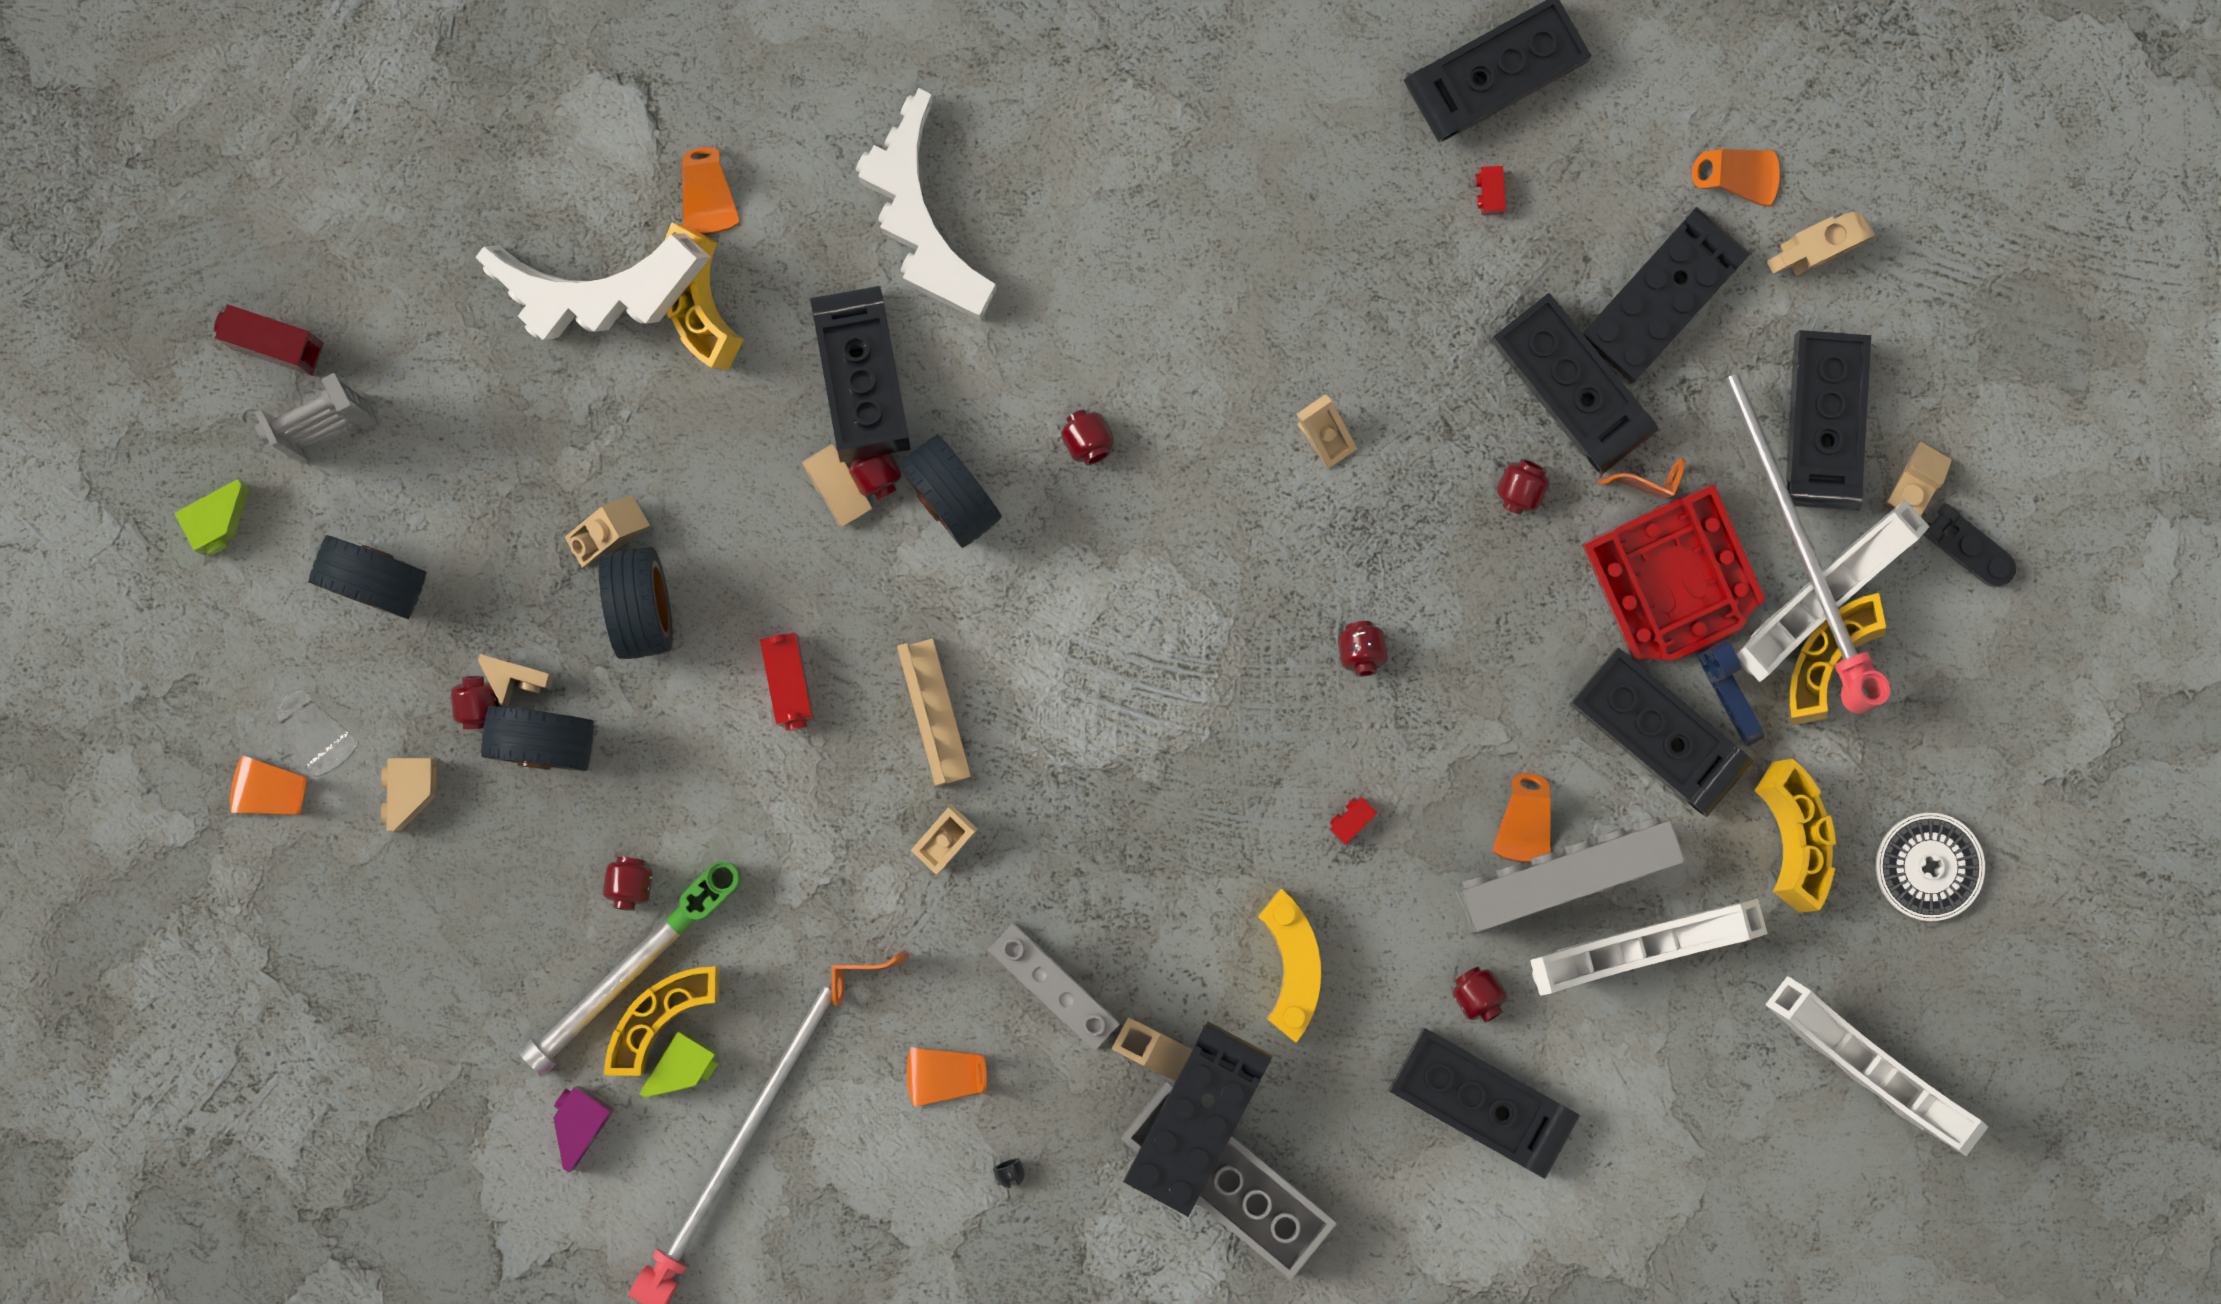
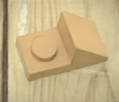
[1296,394,1357,469]
[1884,442,1952,517]
[478,654,554,707]
[910,804,978,875]

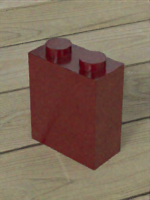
[214,304,324,376]

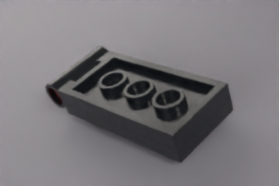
[1403,0,1591,143]
[1583,207,1750,384]
[810,285,911,463]
[1491,293,1659,475]
[1786,330,1871,511]
[1569,647,1753,817]
[1123,1021,1273,1217]
[1388,1028,1580,1179]

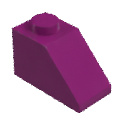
[553,1086,615,1172]

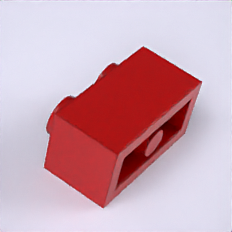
[1475,166,1506,215]
[1329,797,1377,845]

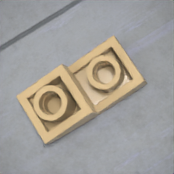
[801,444,872,527]

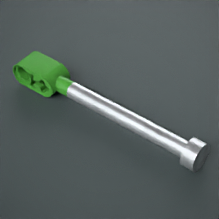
[518,862,742,1077]

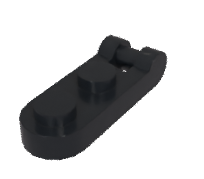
[1923,503,2016,587]

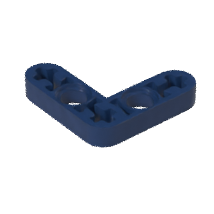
[1698,641,1764,746]

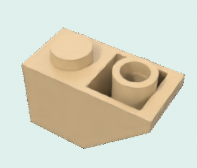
[565,495,650,568]
[381,758,437,832]
[1112,1016,1192,1081]

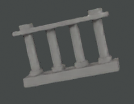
[255,372,379,464]
[987,924,1120,1051]

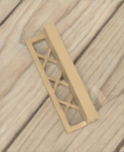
[897,638,971,787]

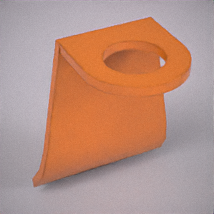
[682,147,740,234]
[1692,149,1780,207]
[1597,458,1685,498]
[230,755,308,815]
[1493,773,1551,862]
[832,950,909,1007]
[906,1048,987,1106]

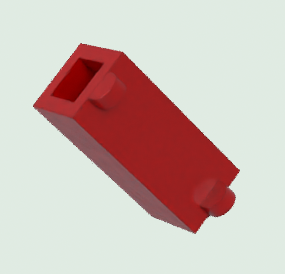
[760,632,814,731]

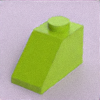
[174,479,249,556]
[639,1031,719,1098]

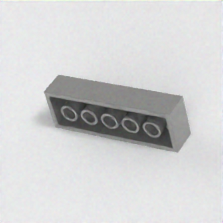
[1456,816,1685,932]
[1121,1081,1337,1280]

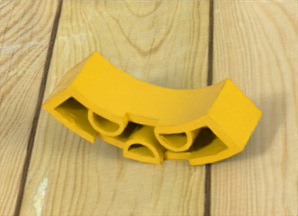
[665,222,744,371]
[1789,593,1886,725]
[1754,758,1836,913]
[1257,889,1321,1043]
[604,966,720,1076]

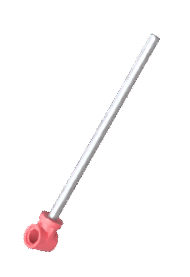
[1725,374,1890,714]
[628,986,832,1304]

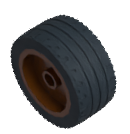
[898,434,1002,548]
[308,535,427,620]
[599,547,673,659]
[481,706,594,771]

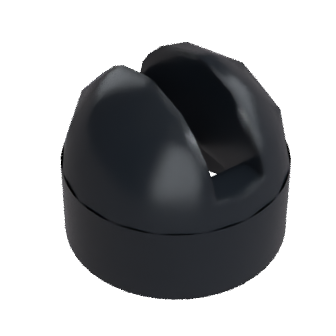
[993,1158,1025,1188]

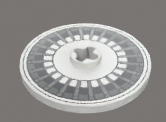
[1875,813,1985,921]

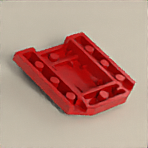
[1582,484,1765,660]

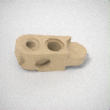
[1767,212,1876,277]

